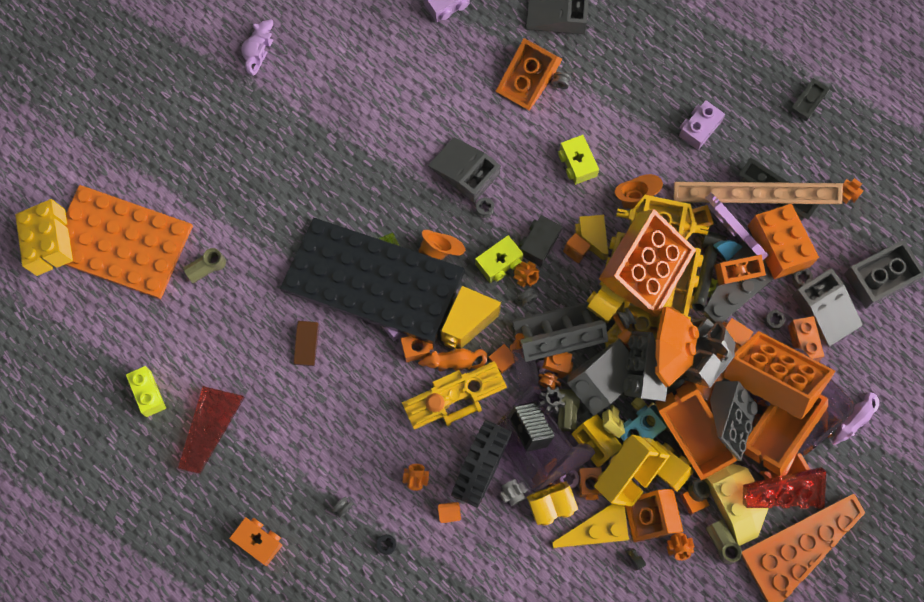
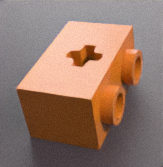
[714,255,766,286]
[229,517,283,566]

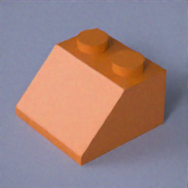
[625,489,683,542]

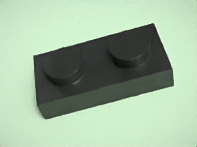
[790,78,830,121]

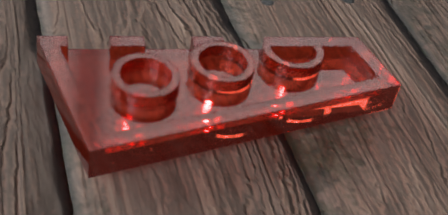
[178,386,245,474]
[743,467,826,509]

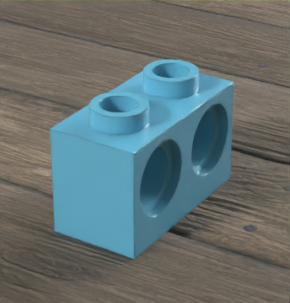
[621,405,668,441]

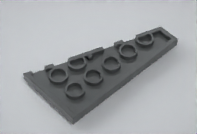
[702,210,774,324]

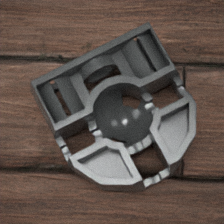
[679,317,735,388]

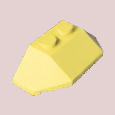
[703,463,769,546]

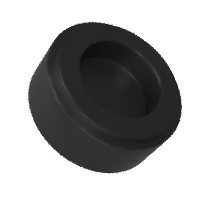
[688,479,710,502]

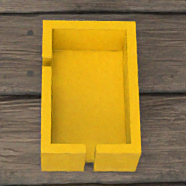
[15,199,73,276]
[594,435,671,506]

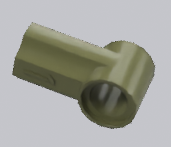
[183,248,226,284]
[558,389,580,432]
[705,519,742,565]

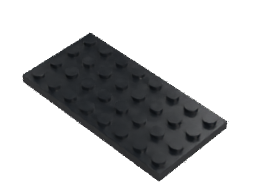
[280,217,465,345]

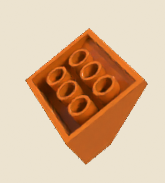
[599,209,696,317]
[724,331,835,419]

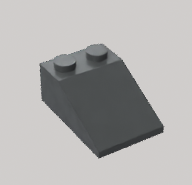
[567,338,630,415]

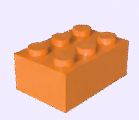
[748,203,819,280]

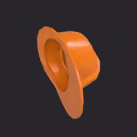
[615,174,663,209]
[419,230,466,260]

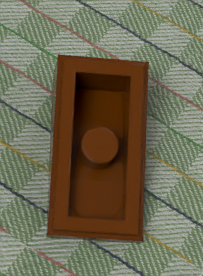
[294,321,320,366]

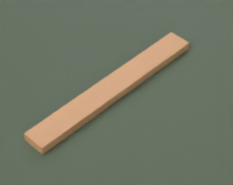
[674,182,843,204]

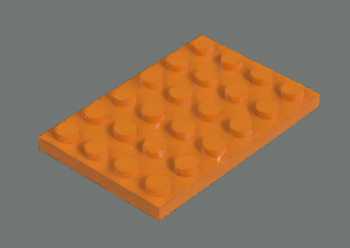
[65,185,193,300]

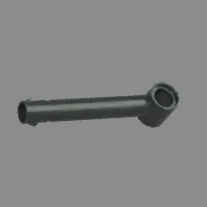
[692,231,727,311]

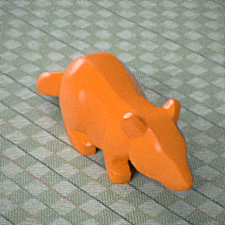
[418,348,488,371]

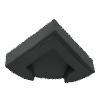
[626,548,646,570]

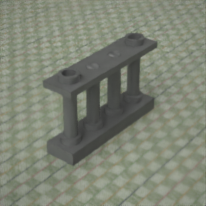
[512,302,608,362]

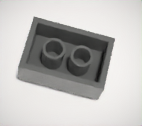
[844,240,924,309]

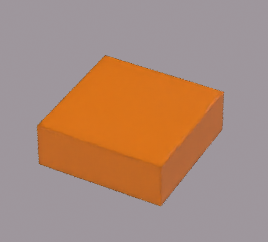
[488,344,518,374]

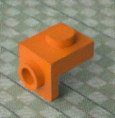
[542,352,573,379]

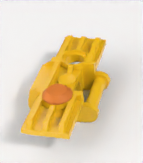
[402,361,507,430]

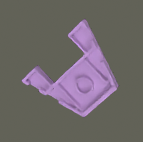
[705,192,768,260]

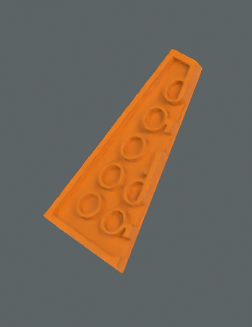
[741,494,865,602]

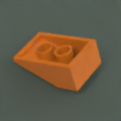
[495,38,562,111]

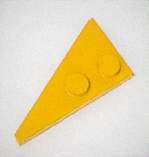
[552,504,629,548]

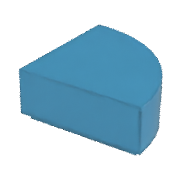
[713,240,742,261]

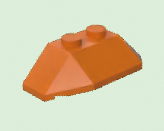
[655,307,699,387]

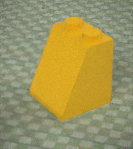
[441,286,501,349]

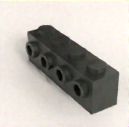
[739,157,819,221]

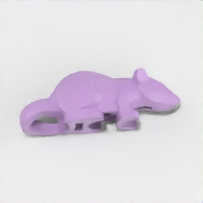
[241,19,273,76]
[832,392,879,445]

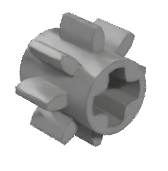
[500,479,527,506]

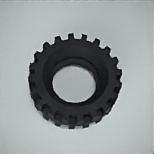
[451,420,512,508]

